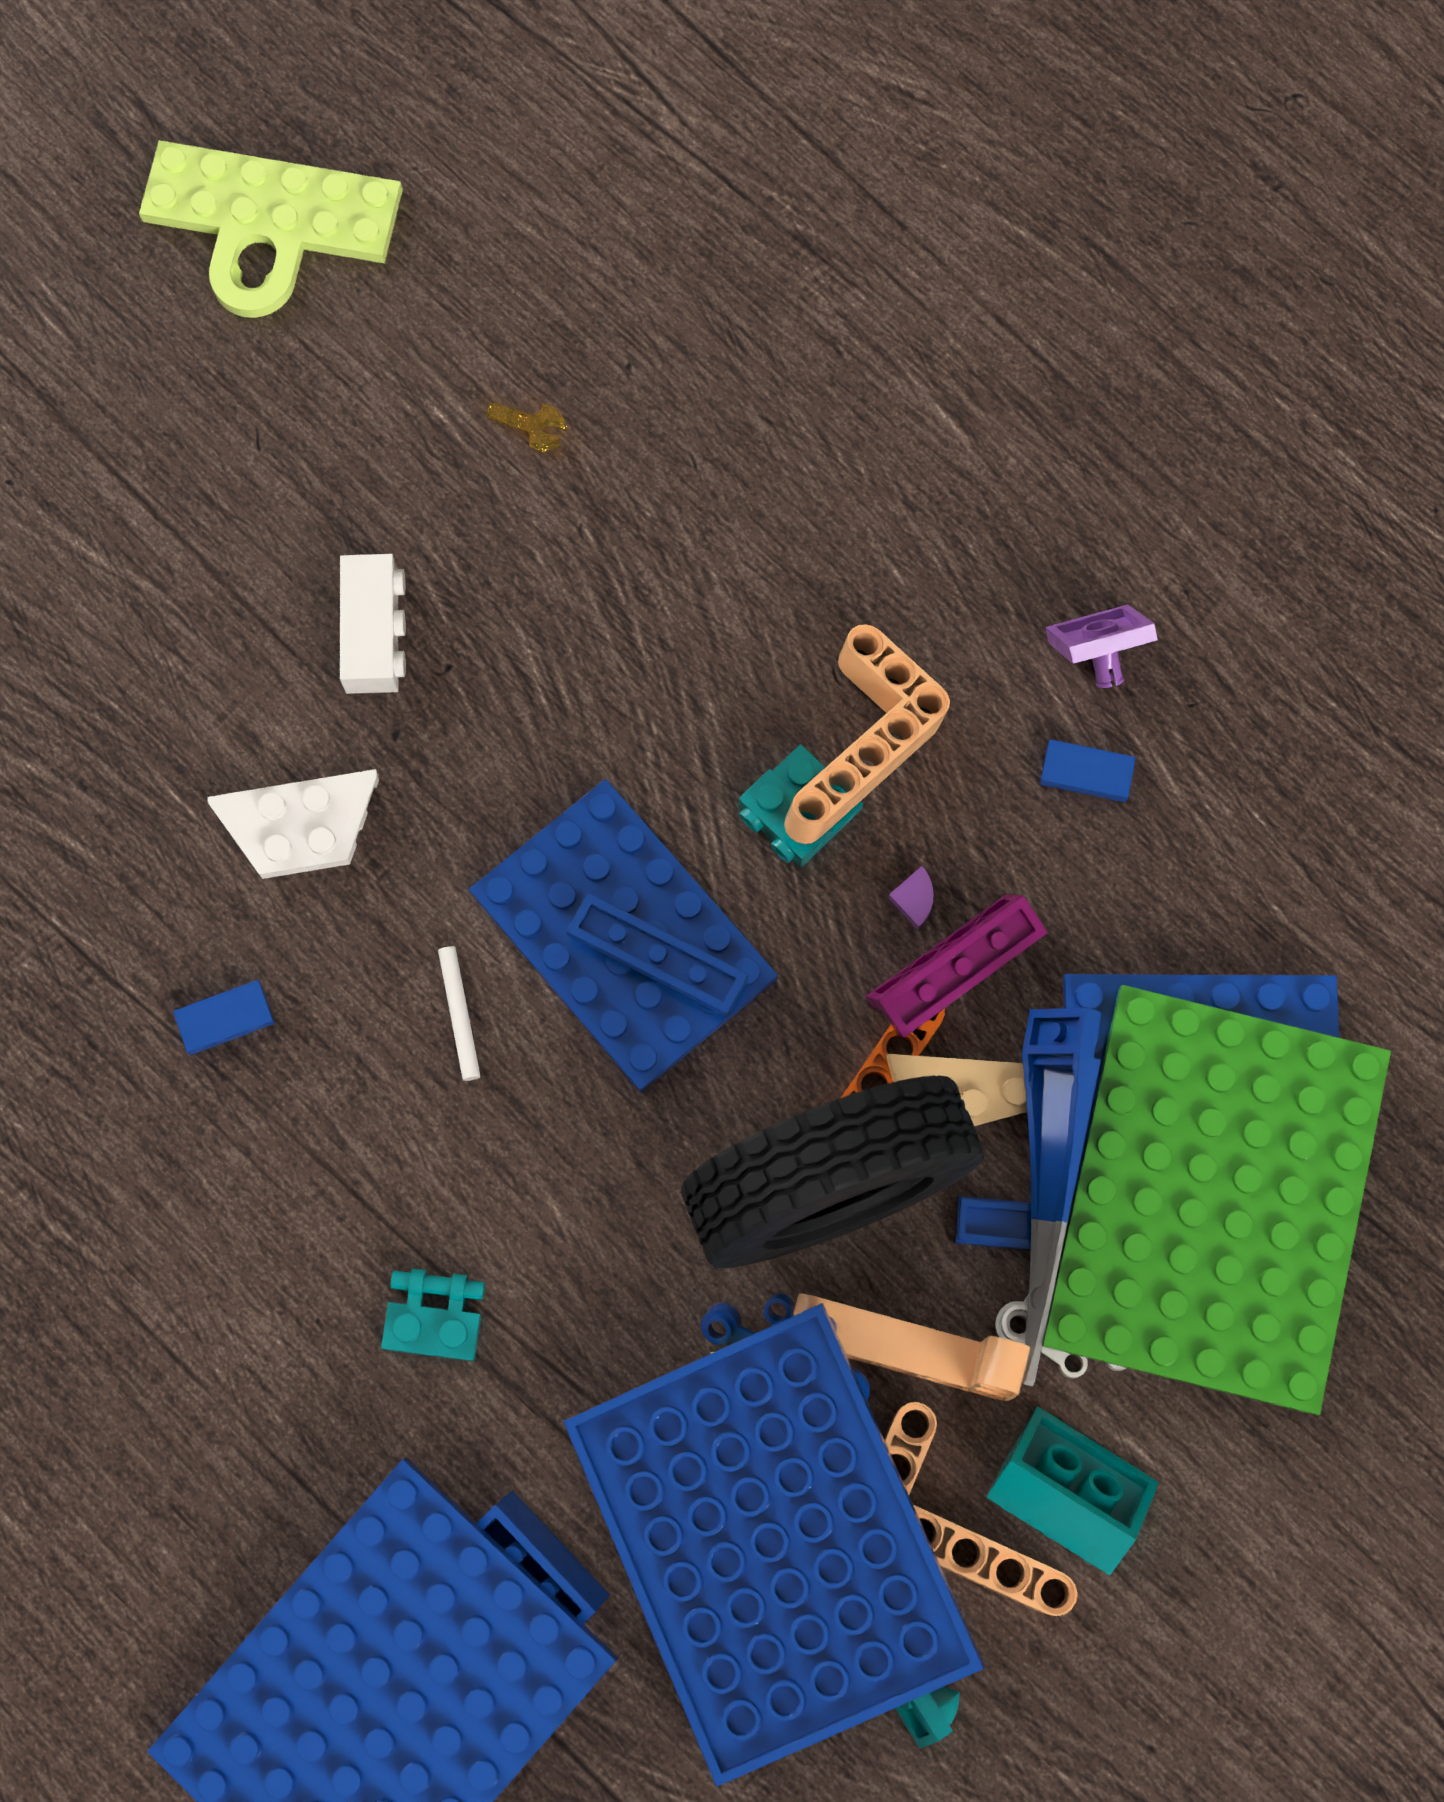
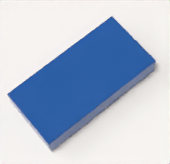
[1039,739,1136,803]
[173,980,275,1055]
[954,1196,1031,1251]

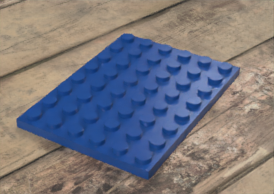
[563,1303,985,1787]
[147,1457,619,1802]

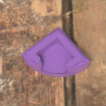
[888,866,934,930]

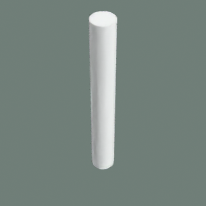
[438,946,481,1081]

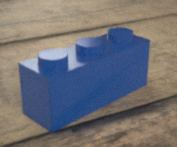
[476,1490,610,1624]

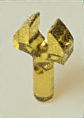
[486,402,567,451]

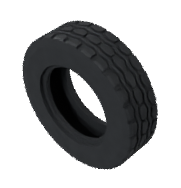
[681,1075,985,1268]

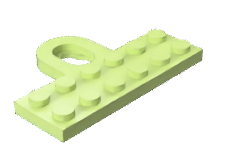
[139,140,403,318]

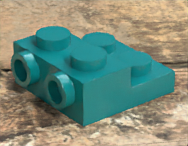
[738,744,863,868]

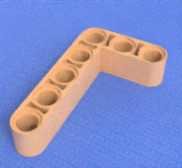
[784,624,950,844]
[793,1293,1030,1401]
[884,1402,1077,1616]

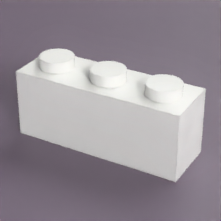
[340,554,406,694]

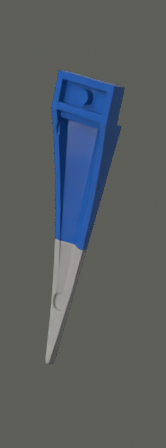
[1022,1008,1102,1386]

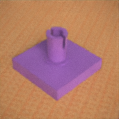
[1045,604,1158,688]

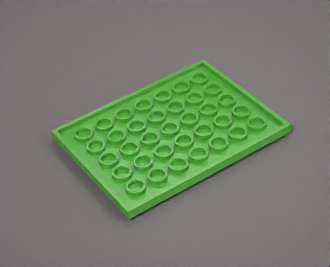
[1042,985,1391,1415]

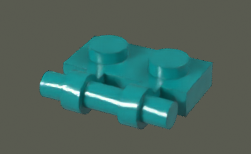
[381,1268,486,1362]

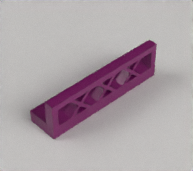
[865,894,1048,1038]

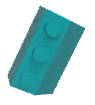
[986,1406,1159,1576]

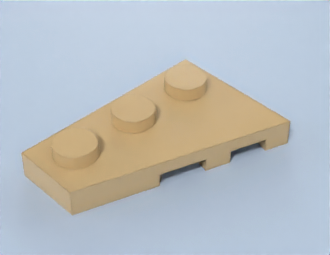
[886,1054,1027,1126]

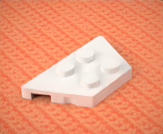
[208,769,379,879]

